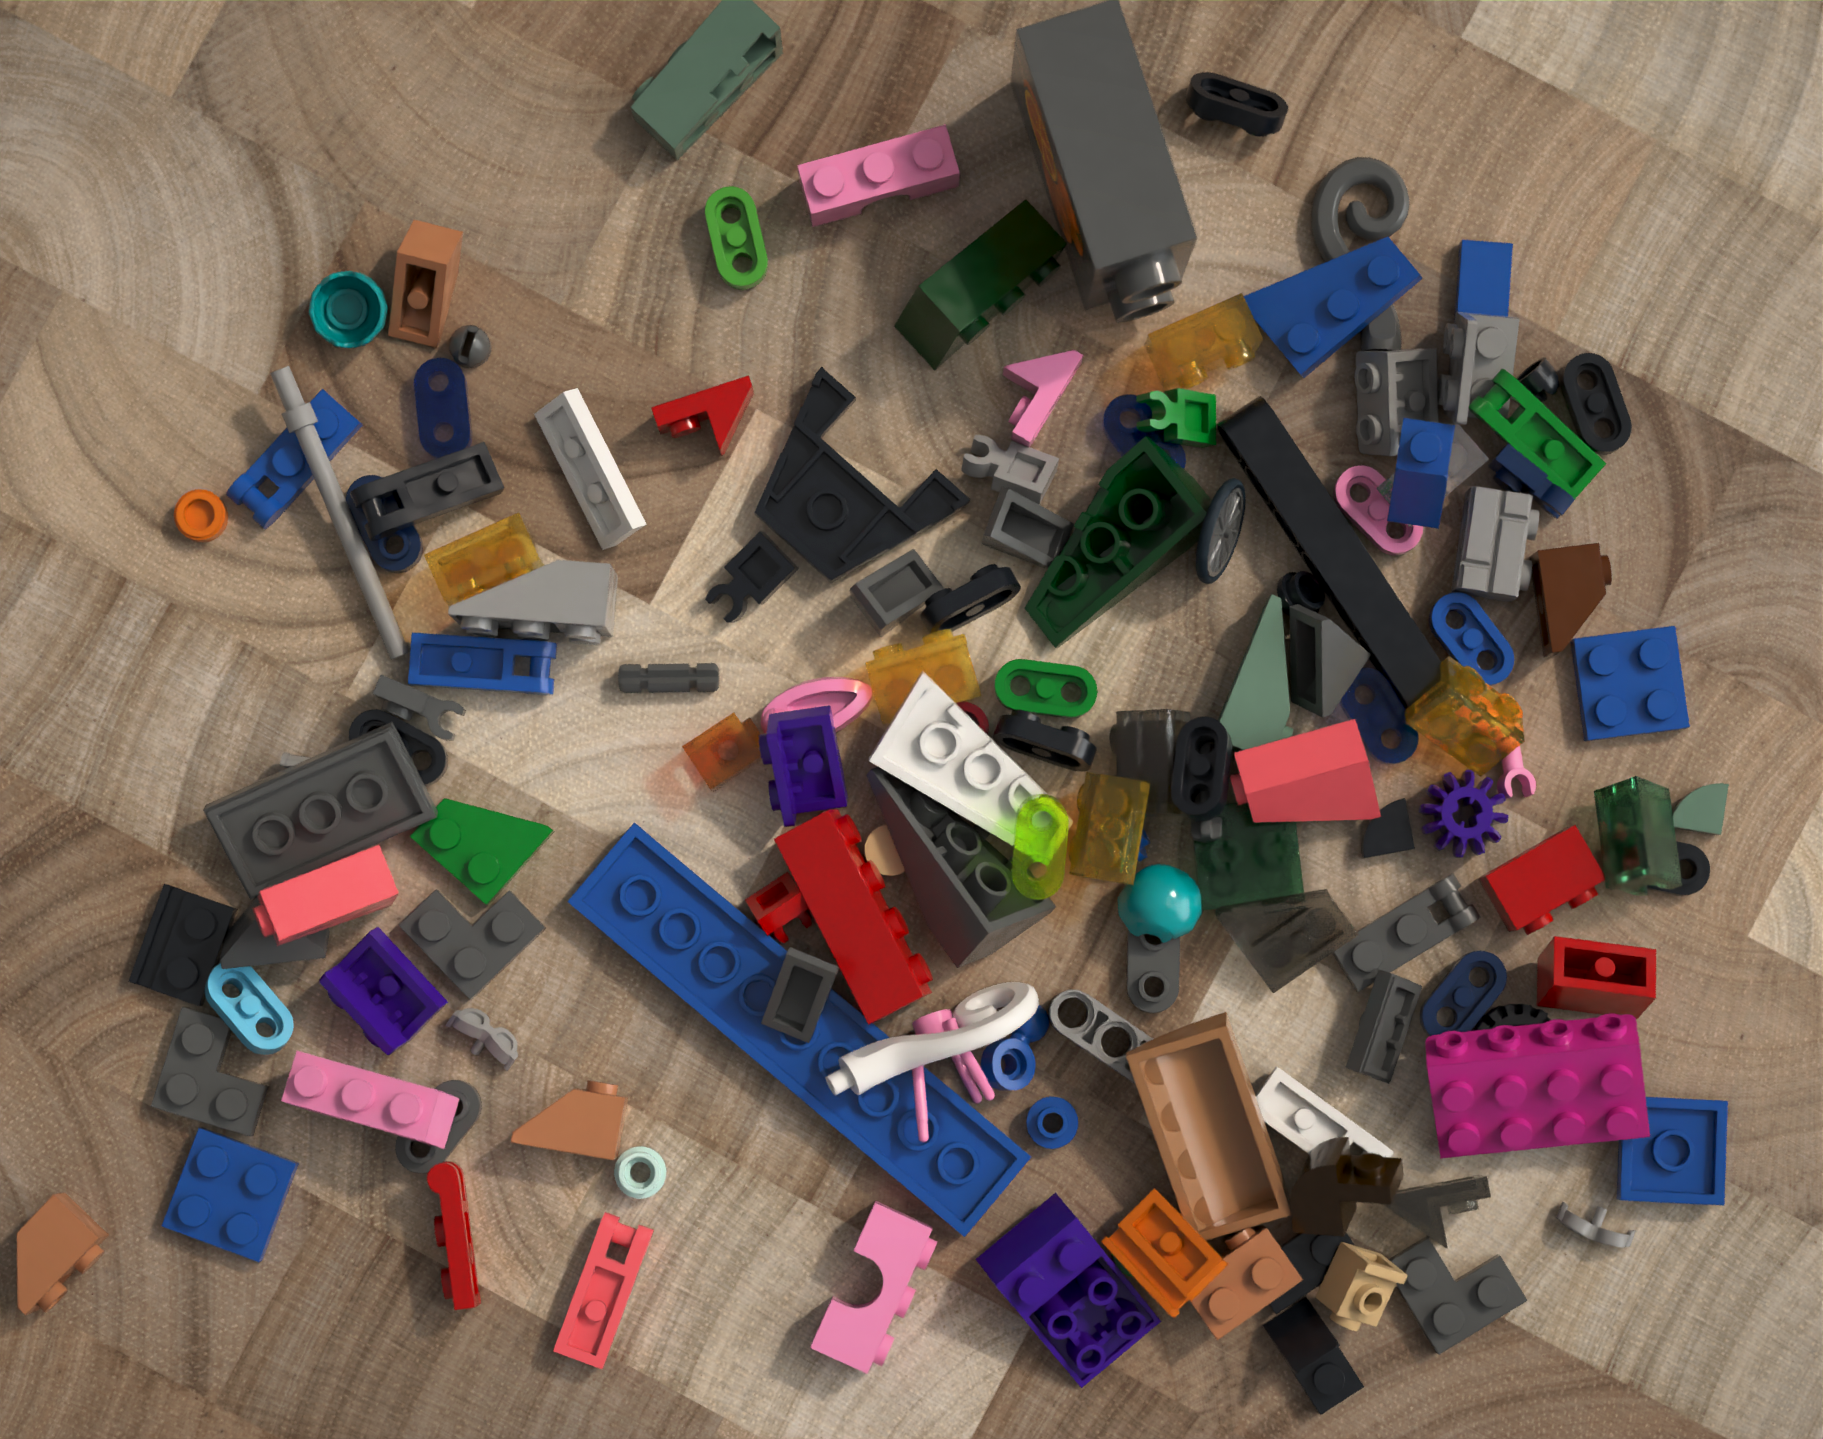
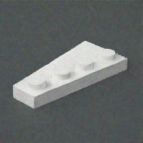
[869,670,1073,866]

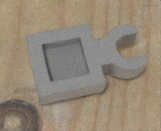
[961,435,1059,505]

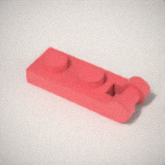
[553,1212,654,1369]

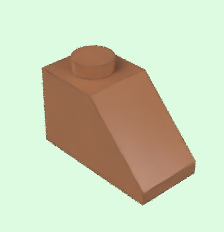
[388,220,463,348]
[511,1080,629,1160]

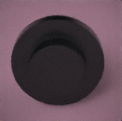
[1277,571,1325,616]

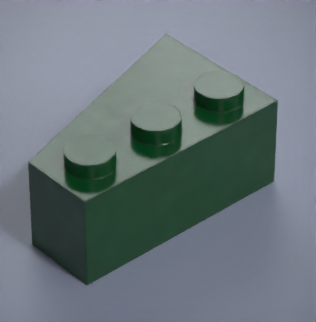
[894,199,1067,371]

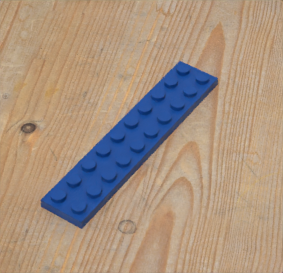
[567,822,1031,1237]

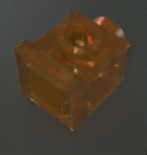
[682,712,762,793]

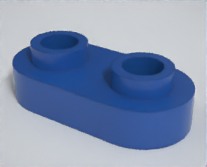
[1429,592,1514,686]

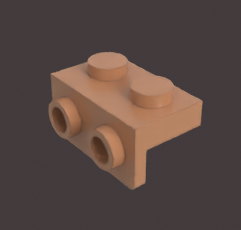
[1189,1225,1303,1340]

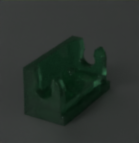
[1594,776,1682,896]

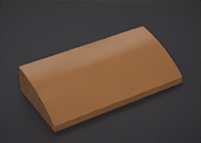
[1126,1012,1291,1240]

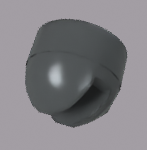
[449,325,491,368]

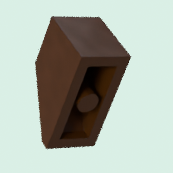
[1529,543,1612,658]

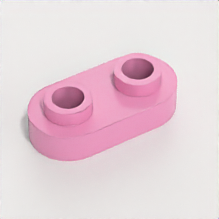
[1333,465,1423,555]

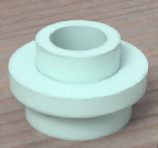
[614,1146,667,1199]

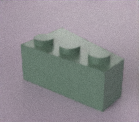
[631,0,783,161]

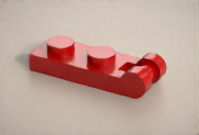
[427,1161,481,1310]

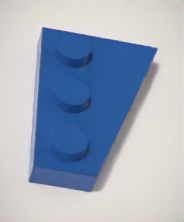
[1238,236,1423,378]

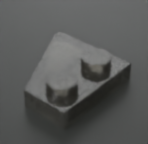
[1215,889,1358,993]

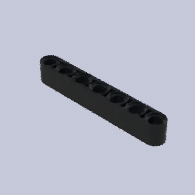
[1216,396,1456,718]

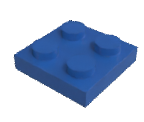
[1570,626,1690,742]
[1616,1097,1728,1206]
[162,1127,299,1262]

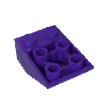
[976,1192,1161,1388]

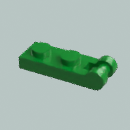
[1469,368,1606,499]

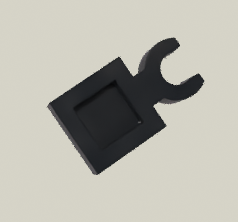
[705,531,799,623]

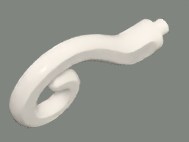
[826,982,1039,1095]

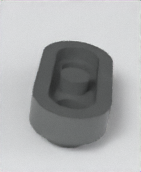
[1126,930,1180,1013]
[395,1080,482,1173]

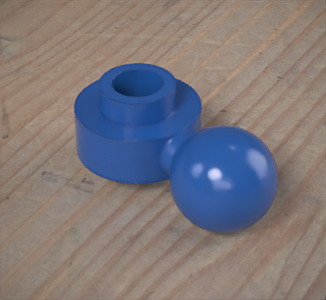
[981,1005,1049,1091]

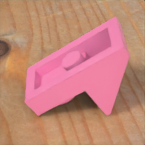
[1003,350,1083,447]

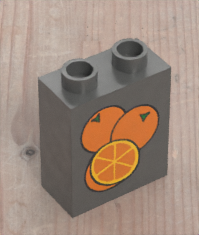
[1010,0,1197,323]

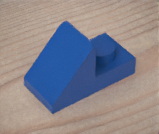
[1387,418,1455,529]

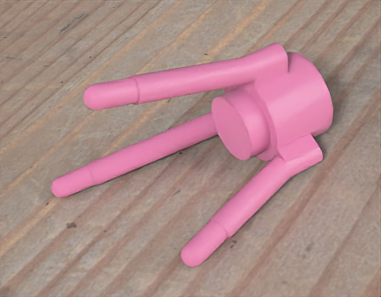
[912,1009,995,1142]

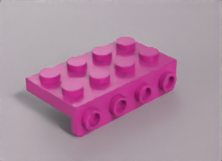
[1425,1014,1650,1159]

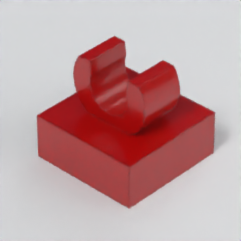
[745,872,812,943]

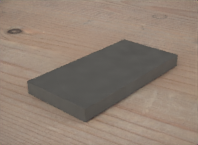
[203,722,438,900]

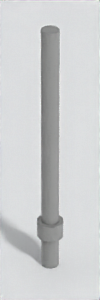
[270,366,410,660]

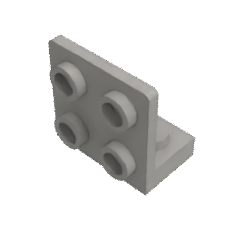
[1438,312,1520,425]

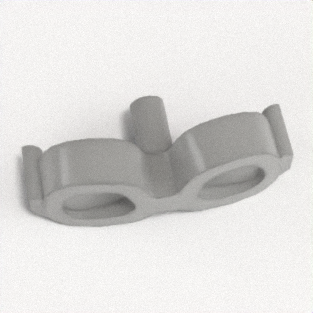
[445,1008,518,1071]
[1556,1202,1636,1248]

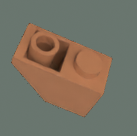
[17,1192,109,1315]

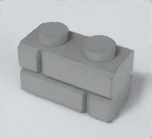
[1451,486,1539,602]

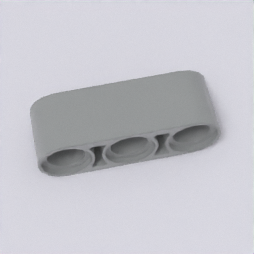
[1048,990,1153,1085]

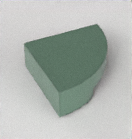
[1667,783,1729,836]

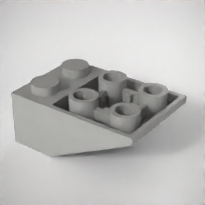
[448,560,618,645]

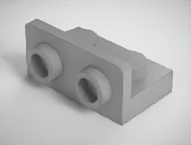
[1355,348,1438,456]

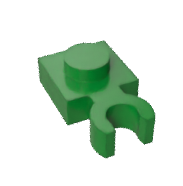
[1136,388,1216,448]

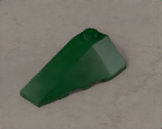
[1024,436,1212,648]

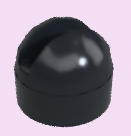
[1516,357,1559,402]

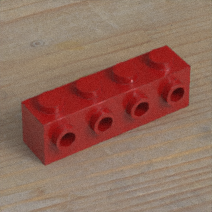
[774,809,933,1025]

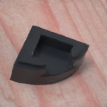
[1361,798,1415,859]

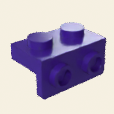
[759,705,848,827]
[319,927,448,1055]

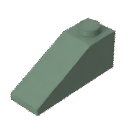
[1212,594,1294,752]

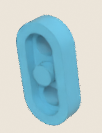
[205,963,294,1055]

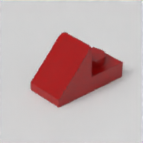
[651,375,754,456]

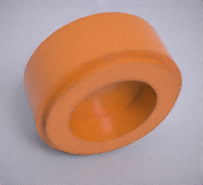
[174,489,228,542]

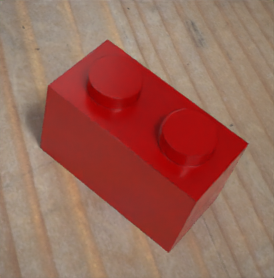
[1478,825,1607,935]
[1536,936,1656,1019]

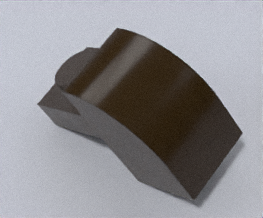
[1290,1137,1404,1237]

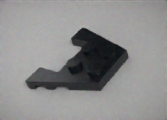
[755,367,970,583]

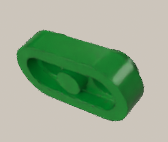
[994,659,1098,719]

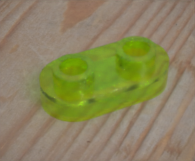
[1011,794,1069,900]

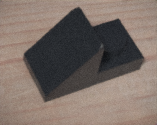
[1262,1297,1364,1415]

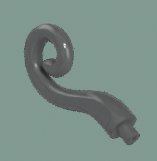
[1311,157,1409,351]

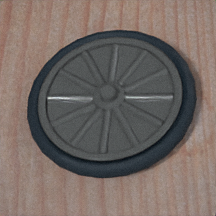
[1196,478,1246,584]

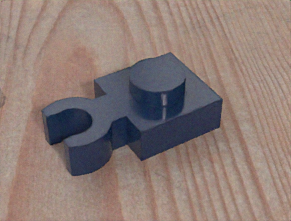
[1488,443,1575,519]

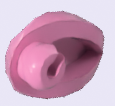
[760,677,873,733]

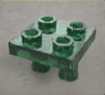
[1190,803,1305,911]

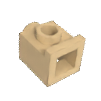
[1315,1242,1408,1331]

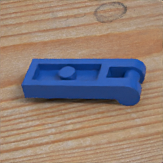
[226,389,363,529]
[408,633,557,695]

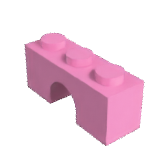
[797,124,960,227]
[281,1051,459,1149]
[810,1201,937,1374]

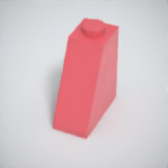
[1230,719,1381,823]
[253,845,399,946]

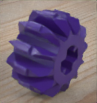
[1419,770,1508,858]

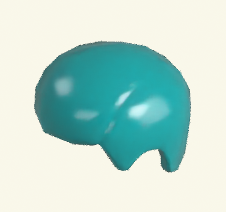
[308,271,388,348]
[1117,864,1202,943]

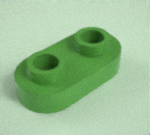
[705,186,768,290]

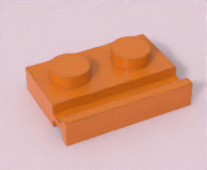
[1101,1188,1228,1318]

